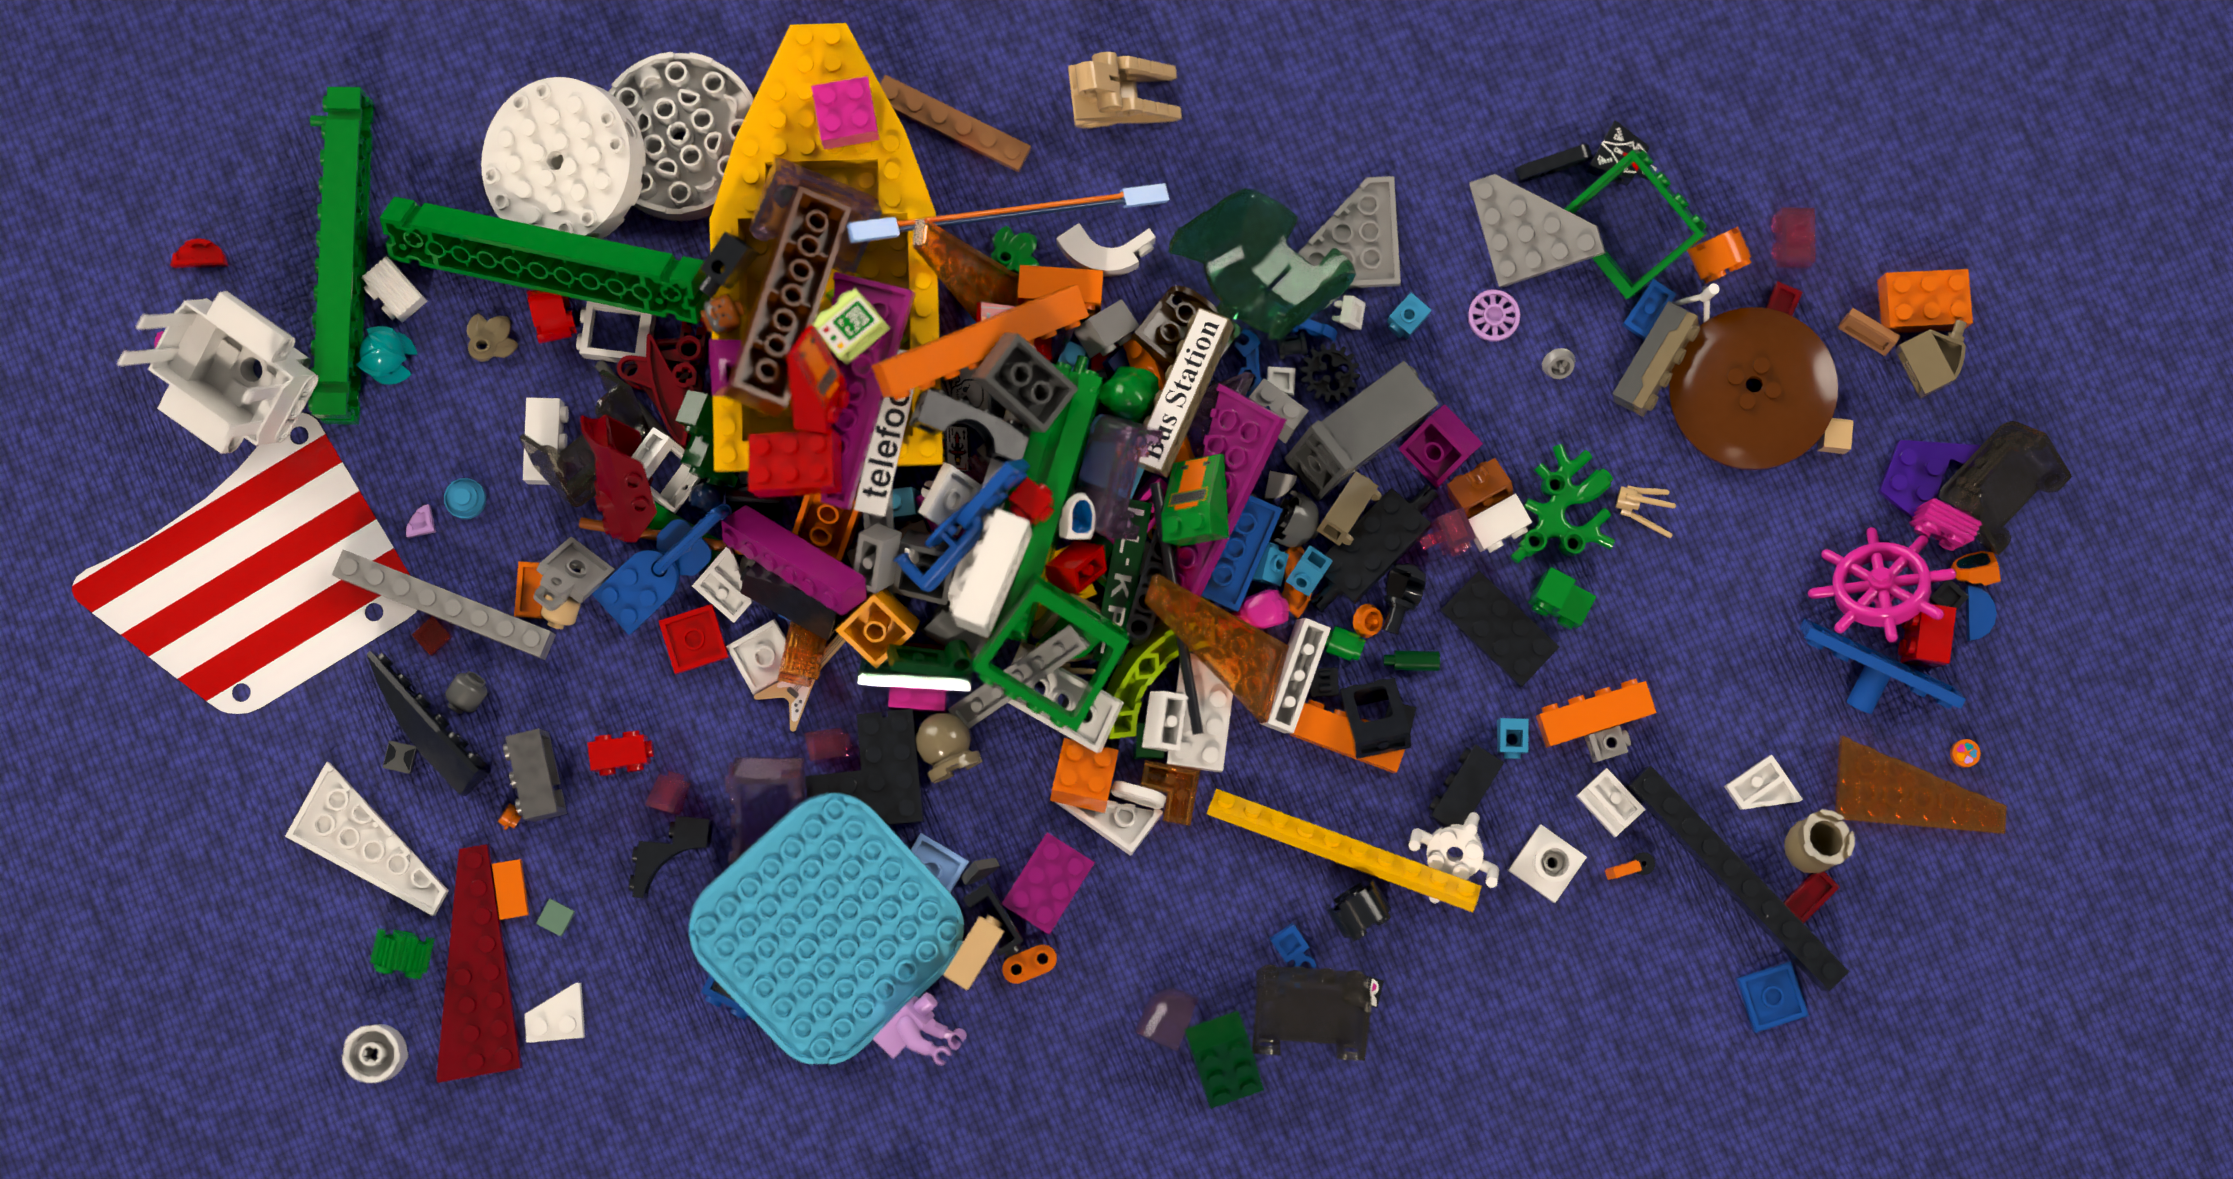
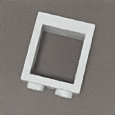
[576,301,657,364]
[632,427,701,514]

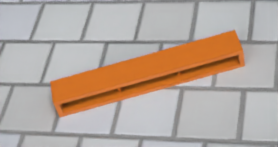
[871,285,1089,400]

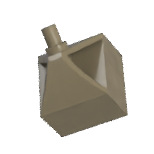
[1895,320,1967,399]

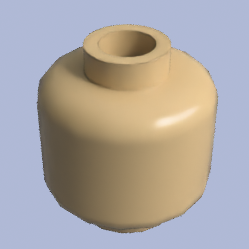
[541,595,581,629]

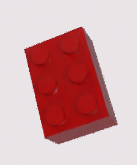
[748,429,842,497]

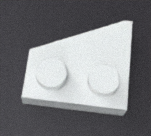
[692,546,754,623]
[1724,755,1803,809]
[525,983,585,1043]

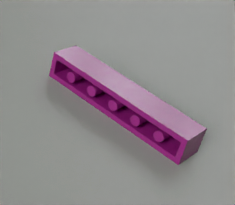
[722,505,866,615]

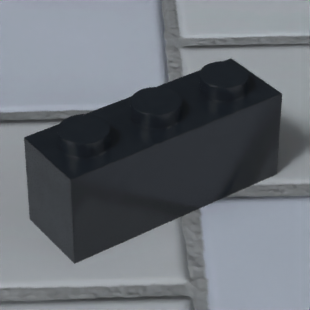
[1428,744,1504,828]

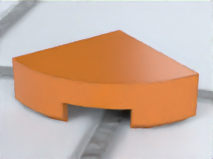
[1605,860,1642,880]

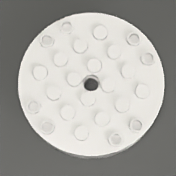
[609,52,754,221]
[481,77,646,239]

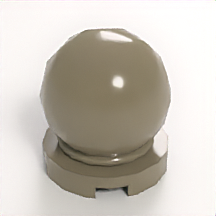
[915,713,982,783]
[1784,810,1855,873]

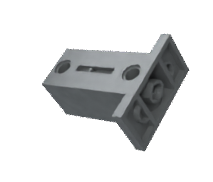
[1284,361,1439,502]

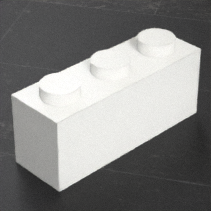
[523,398,569,485]

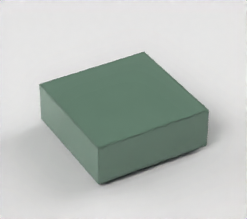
[536,898,576,937]

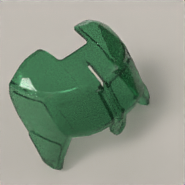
[1169,188,1356,340]

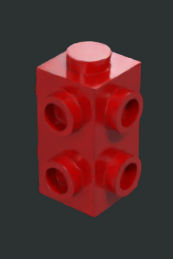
[587,730,654,776]

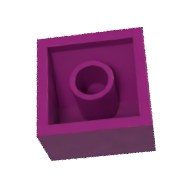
[1399,404,1483,489]

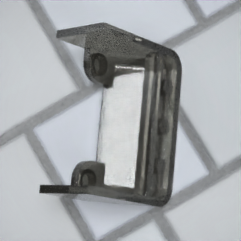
[519,369,651,507]

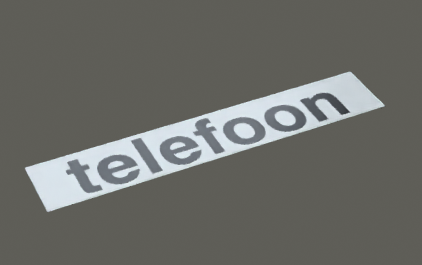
[854,349,914,516]

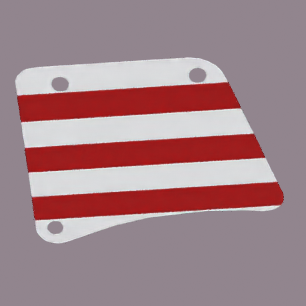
[72,413,417,714]

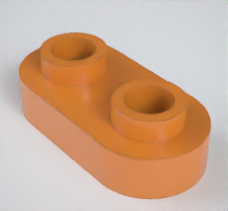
[1002,944,1057,984]

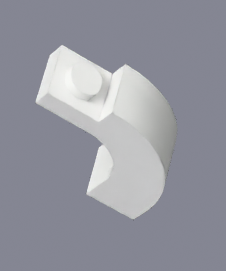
[1056,223,1156,277]

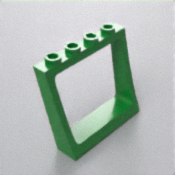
[972,572,1129,732]

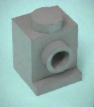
[1584,725,1631,763]

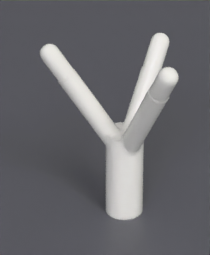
[1671,284,1719,322]

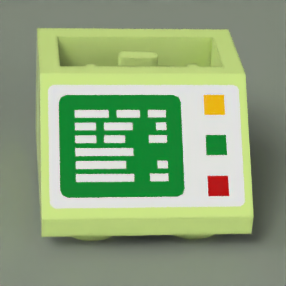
[812,289,891,365]

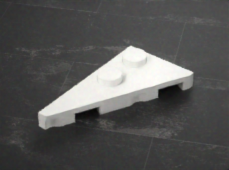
[1055,800,1163,856]

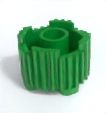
[370,928,434,979]

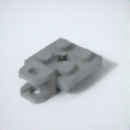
[533,537,615,611]

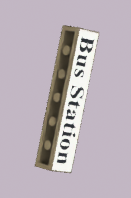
[1131,308,1234,478]

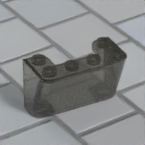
[1252,964,1372,1061]

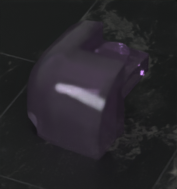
[1135,988,1199,1051]

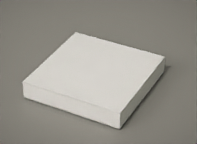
[726,619,803,695]

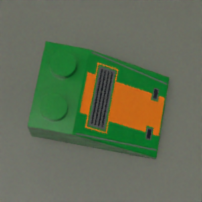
[1161,454,1229,546]

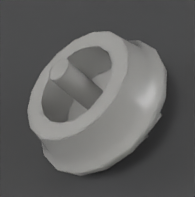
[1542,348,1575,379]

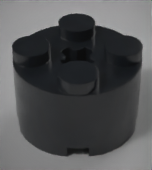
[1325,878,1391,941]

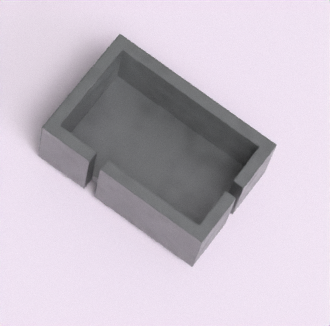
[503,729,567,822]

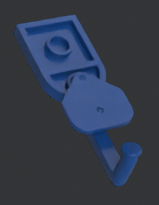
[893,459,1031,592]
[592,504,732,635]

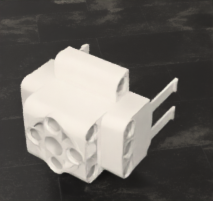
[117,291,319,454]

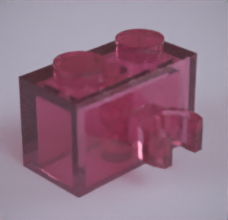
[1771,208,1815,268]
[1419,507,1476,557]

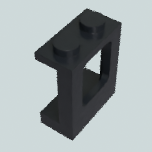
[1340,678,1411,759]

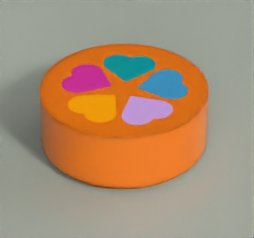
[1950,739,1981,768]

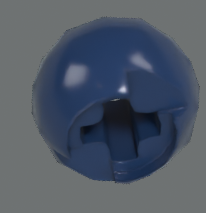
[689,482,724,516]

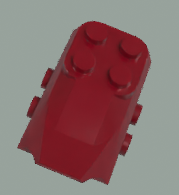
[580,414,657,542]

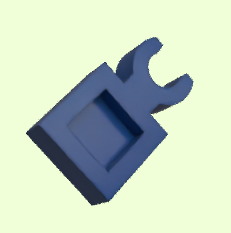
[1270,923,1316,977]

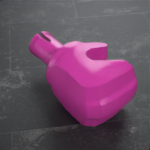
[1217,589,1290,633]

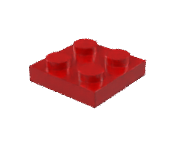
[659,604,729,675]

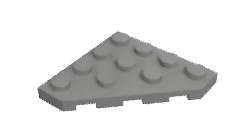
[1469,174,1606,288]
[1289,176,1401,291]

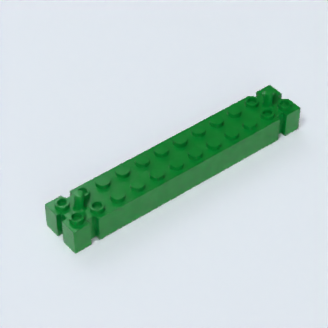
[308,87,374,425]
[379,196,710,324]

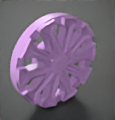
[1468,290,1520,341]

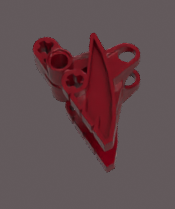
[617,317,711,450]

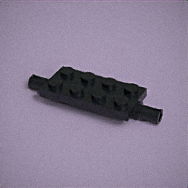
[1309,484,1438,613]

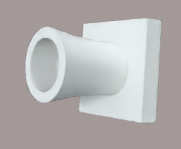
[1508,824,1587,903]

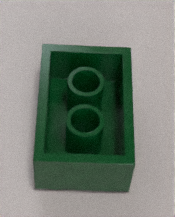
[1184,1011,1264,1109]

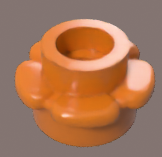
[498,803,522,830]

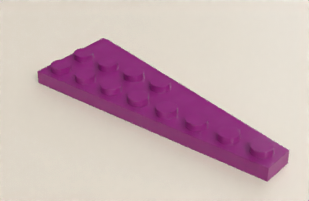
[821,272,915,510]
[1162,384,1287,622]

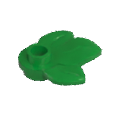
[991,226,1039,274]

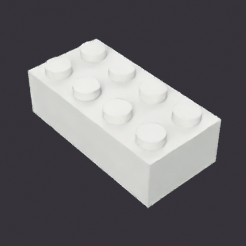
[950,509,1033,638]
[1166,653,1237,773]

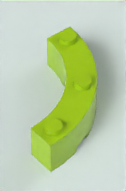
[1106,611,1214,739]

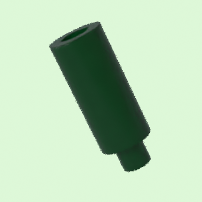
[1383,650,1440,671]

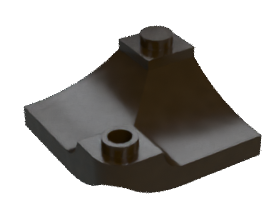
[1131,286,1243,374]

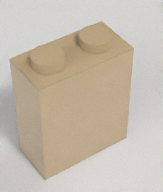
[944,915,1005,990]

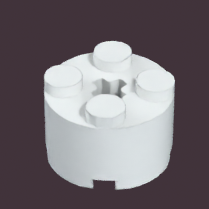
[342,1024,408,1083]

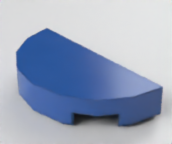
[1966,585,1997,641]

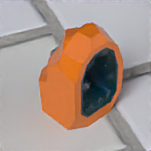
[1951,551,2001,586]

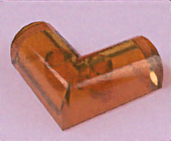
[1140,760,1200,826]

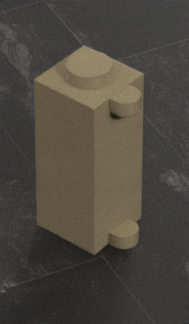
[1316,471,1382,546]

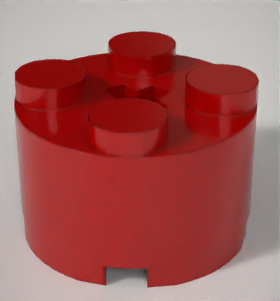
[526,289,577,344]

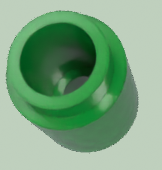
[1325,626,1366,661]

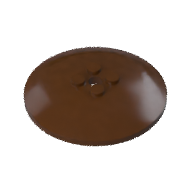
[1669,307,1838,470]

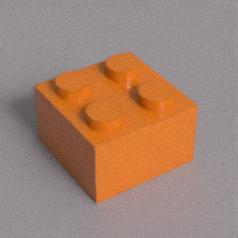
[1050,738,1119,813]

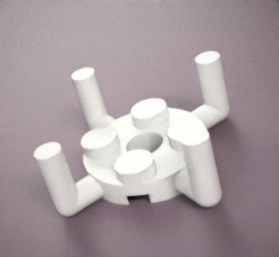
[1409,812,1499,903]

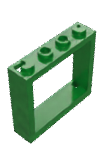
[1564,149,1708,299]

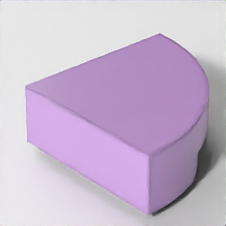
[406,504,436,538]

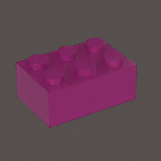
[1002,832,1095,935]

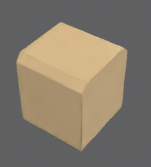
[1817,418,1853,454]

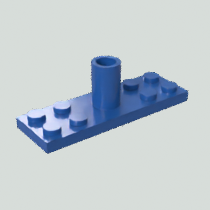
[1800,618,1966,714]

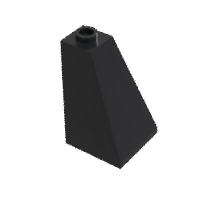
[740,562,854,641]

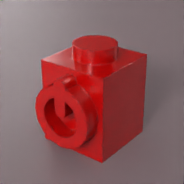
[1009,477,1054,526]

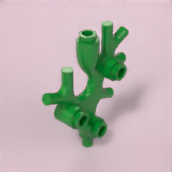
[1510,444,1615,564]

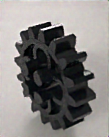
[1300,343,1360,404]

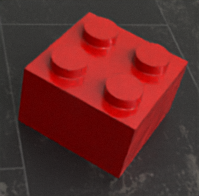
[1898,604,1957,668]

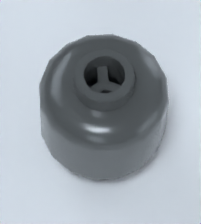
[445,671,488,714]

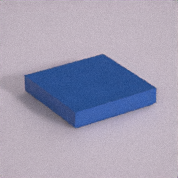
[1736,961,1809,1033]

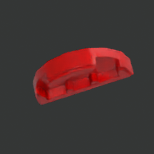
[170,238,228,268]

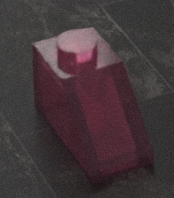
[805,728,852,764]
[645,771,690,815]

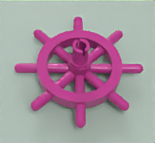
[1808,527,1956,642]

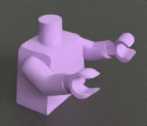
[873,992,966,1065]

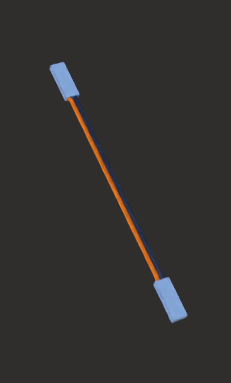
[847,183,1169,243]

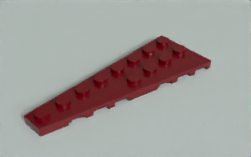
[437,844,522,1083]

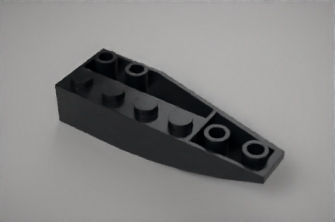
[366,651,490,796]

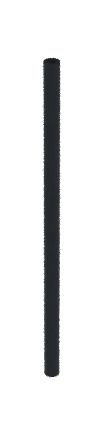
[1150,482,1203,735]

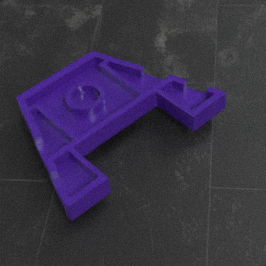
[1878,440,1986,542]

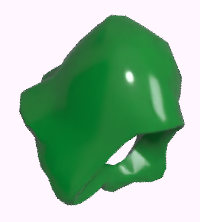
[1100,366,1159,427]

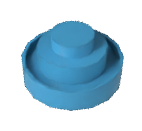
[444,478,486,519]

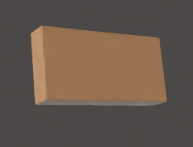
[1838,308,1900,356]

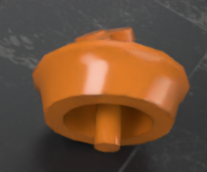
[1353,604,1383,638]

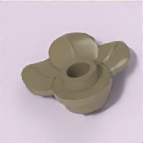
[466,314,518,362]

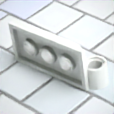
[1007,643,1124,753]

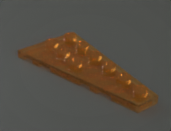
[913,218,1019,321]
[1145,574,1289,723]
[1835,735,2007,834]

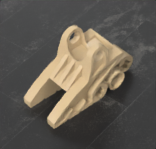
[1068,52,1182,128]

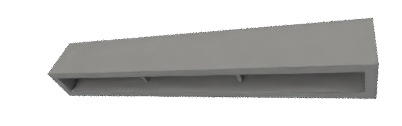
[332,549,556,660]

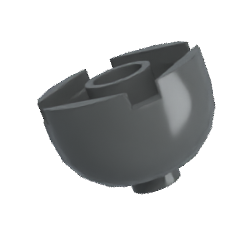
[1270,490,1320,547]

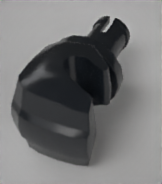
[1382,563,1427,635]

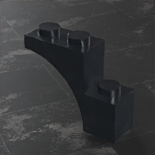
[629,816,713,899]

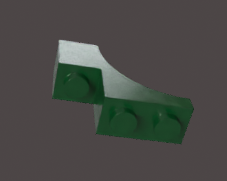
[675,390,738,489]

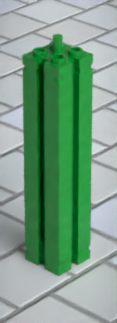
[991,355,1103,644]

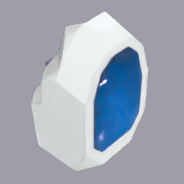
[1059,493,1095,539]

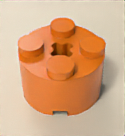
[1687,226,1752,284]

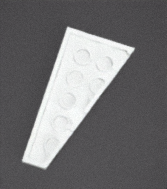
[285,762,449,916]

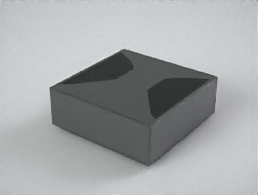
[382,740,418,774]

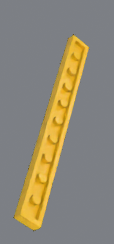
[1207,789,1482,912]

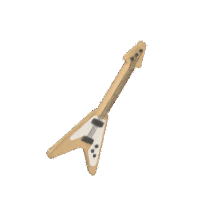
[754,633,846,732]

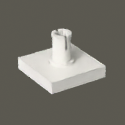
[918,462,982,536]

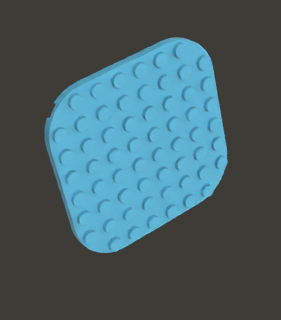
[689,793,964,1065]

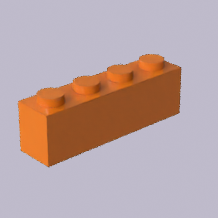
[1536,678,1656,748]
[1290,700,1405,773]

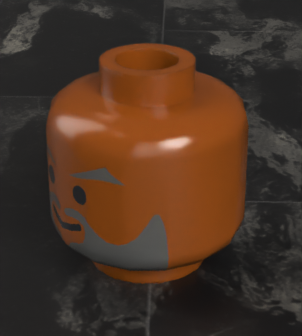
[701,294,745,335]

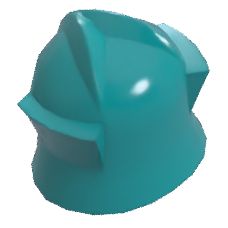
[356,326,418,385]

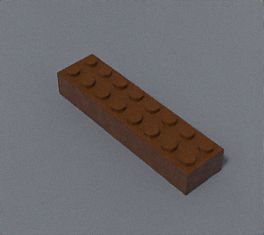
[723,186,852,418]

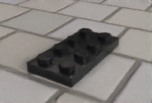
[1440,571,1560,688]

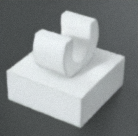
[1332,296,1365,330]

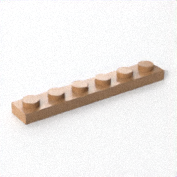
[880,75,1031,172]

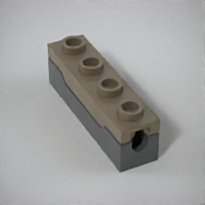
[1613,301,1700,417]

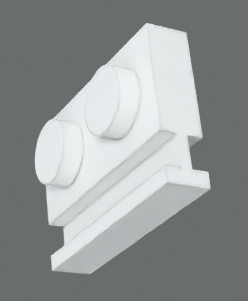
[1576,768,1645,837]

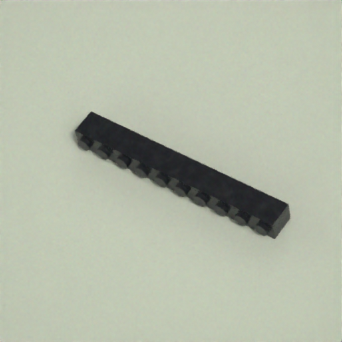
[1625,766,1850,991]

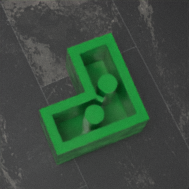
[1528,567,1596,630]

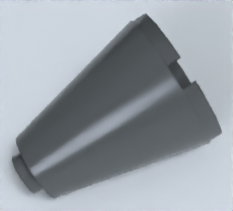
[919,601,997,661]

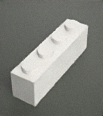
[1259,618,1331,733]

